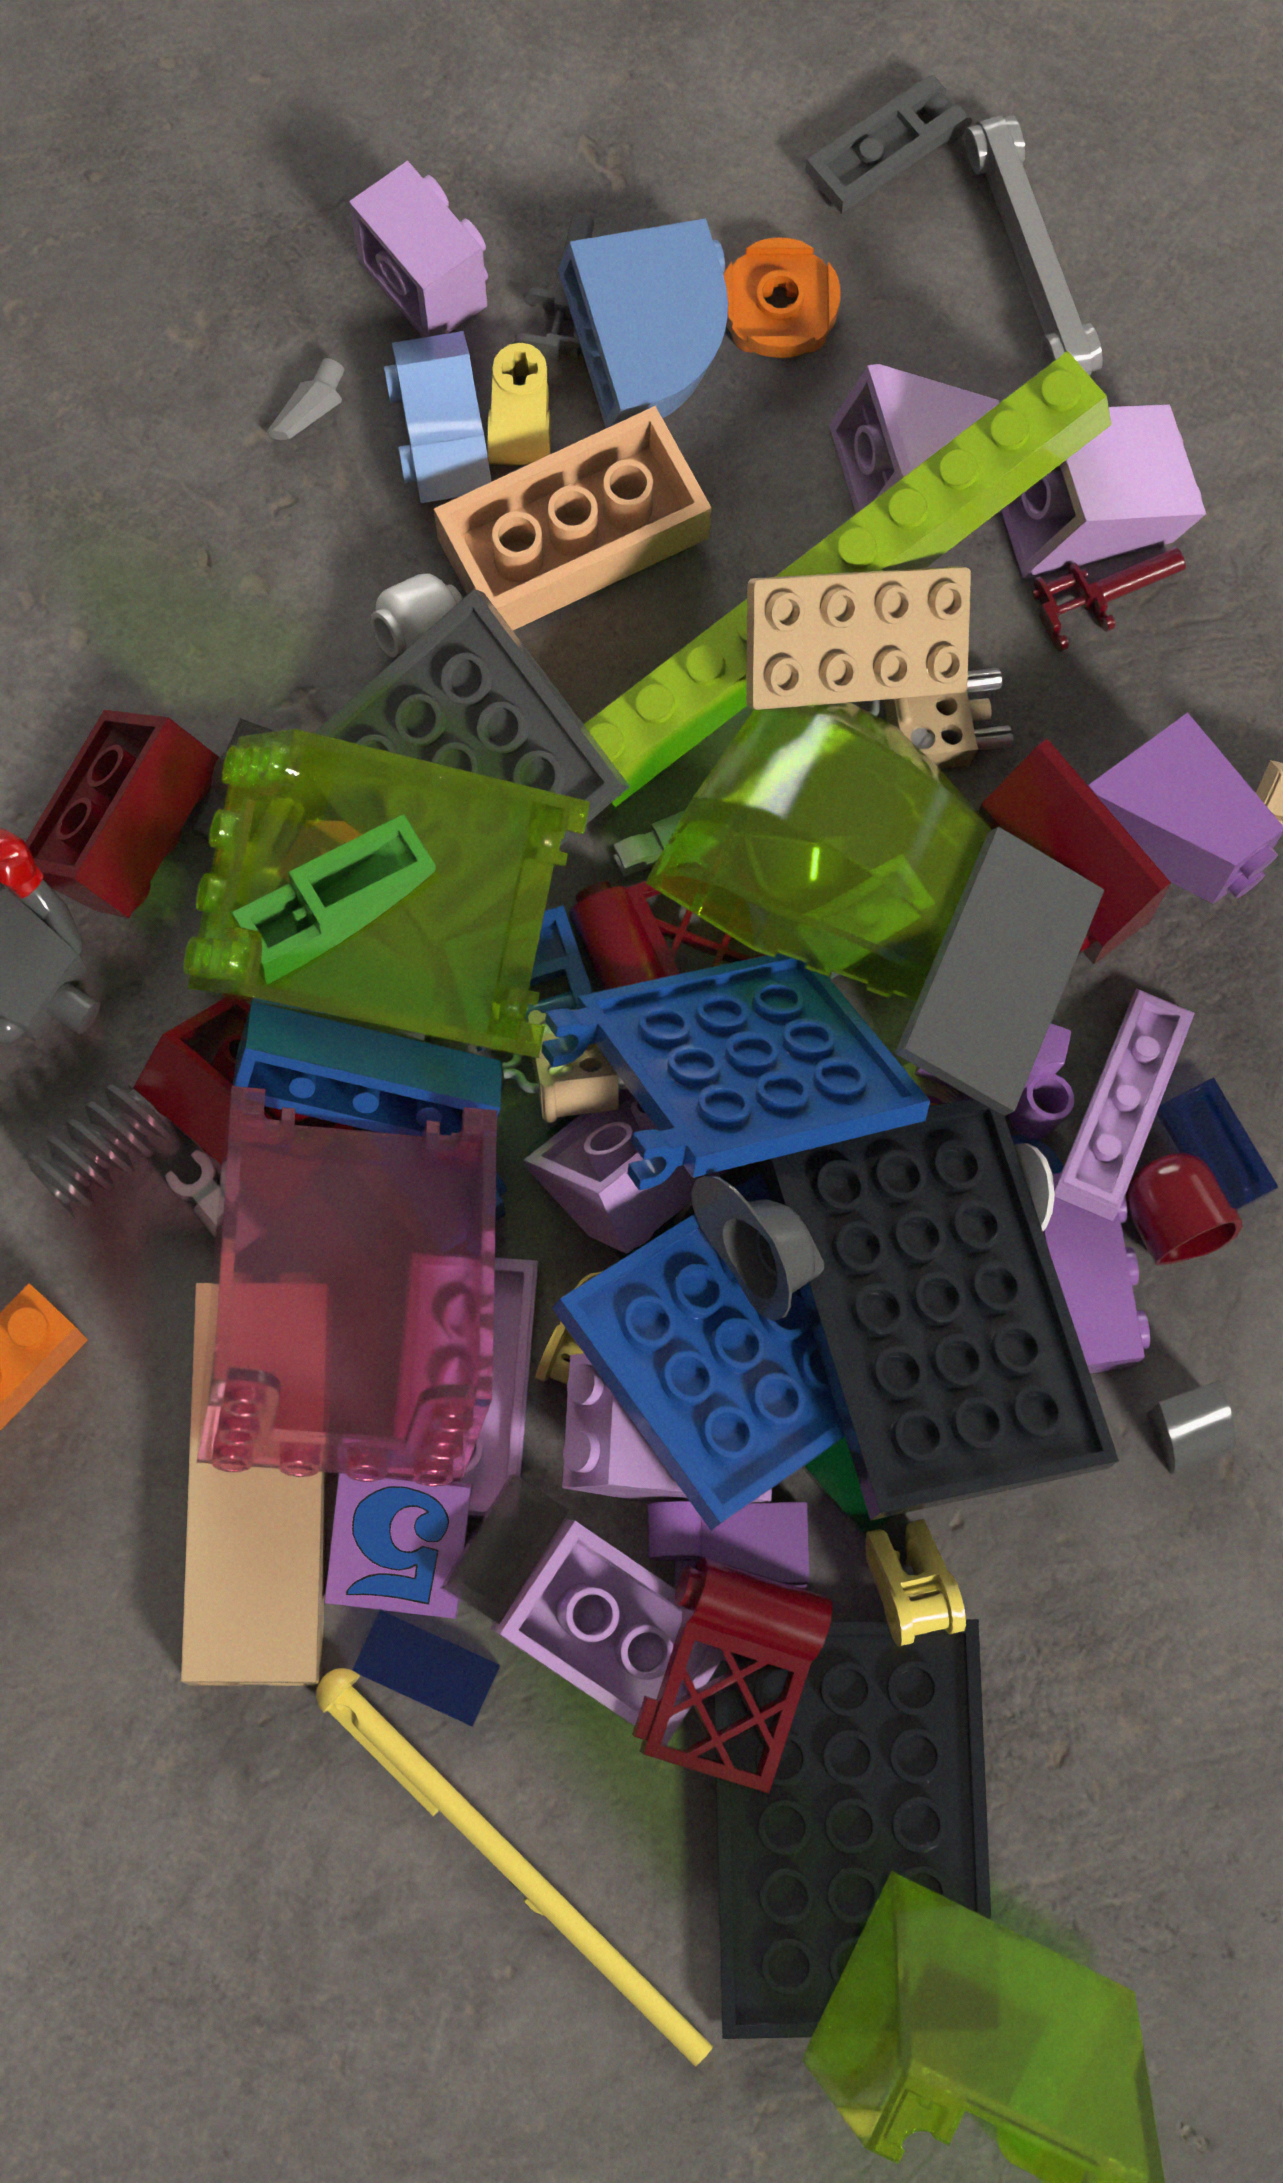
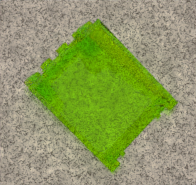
[183,729,590,1058]
[801,1871,1165,2183]

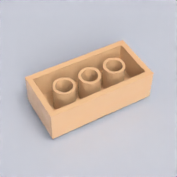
[434,406,712,630]

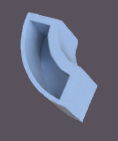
[384,331,491,503]

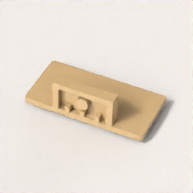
[746,566,971,710]

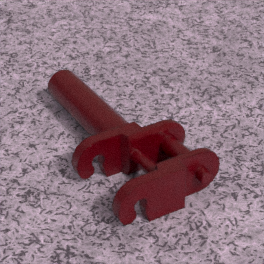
[1032,547,1186,652]

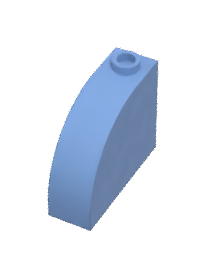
[558,218,728,428]

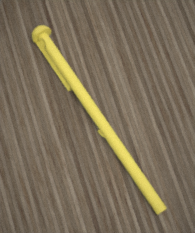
[316,1668,713,2067]

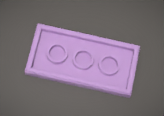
[389,1251,538,1521]

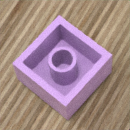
[349,160,488,338]

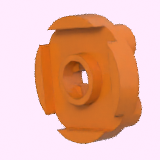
[724,237,841,358]

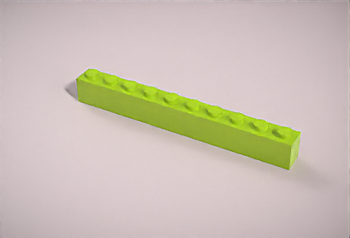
[584,351,1112,807]

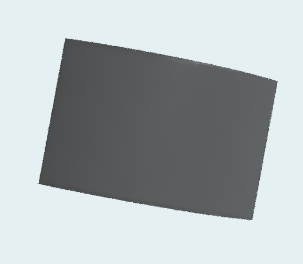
[1146,1380,1236,1474]

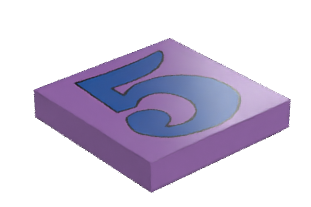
[325,1469,472,1619]

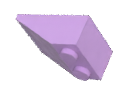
[489,1518,722,1745]

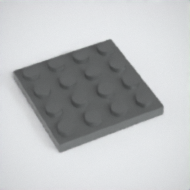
[293,589,630,947]

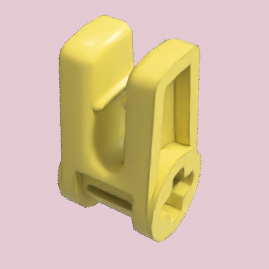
[865,1519,966,1647]

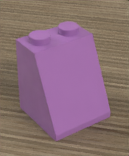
[1088,712,1283,904]

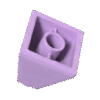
[829,364,999,514]

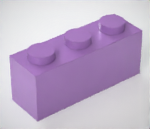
[1043,1173,1150,1374]

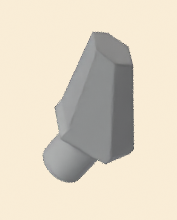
[267,358,345,440]

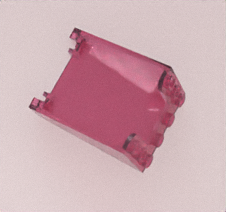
[196,1086,497,1487]

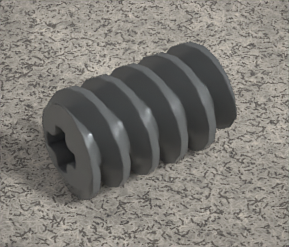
[26,1084,173,1220]

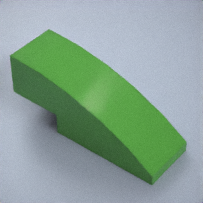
[232,814,436,985]

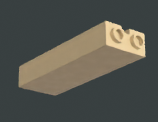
[181,1273,333,1686]

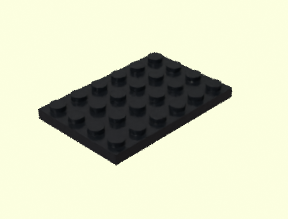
[761,1099,1119,1520]
[713,1619,996,2039]

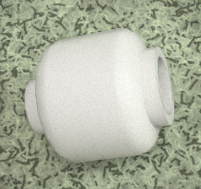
[371,574,463,658]

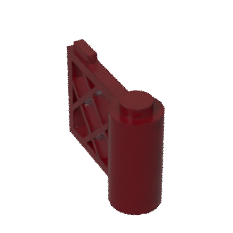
[569,840,789,990]
[632,1557,832,1793]

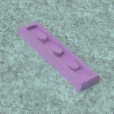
[1054,988,1195,1221]

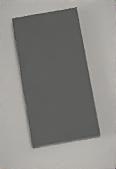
[895,827,1104,1116]

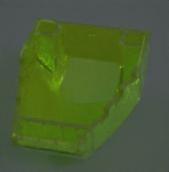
[646,702,993,1001]

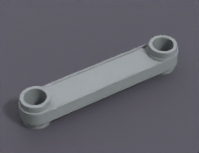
[964,115,1103,376]

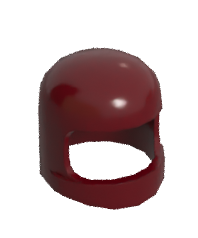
[1125,1153,1243,1265]

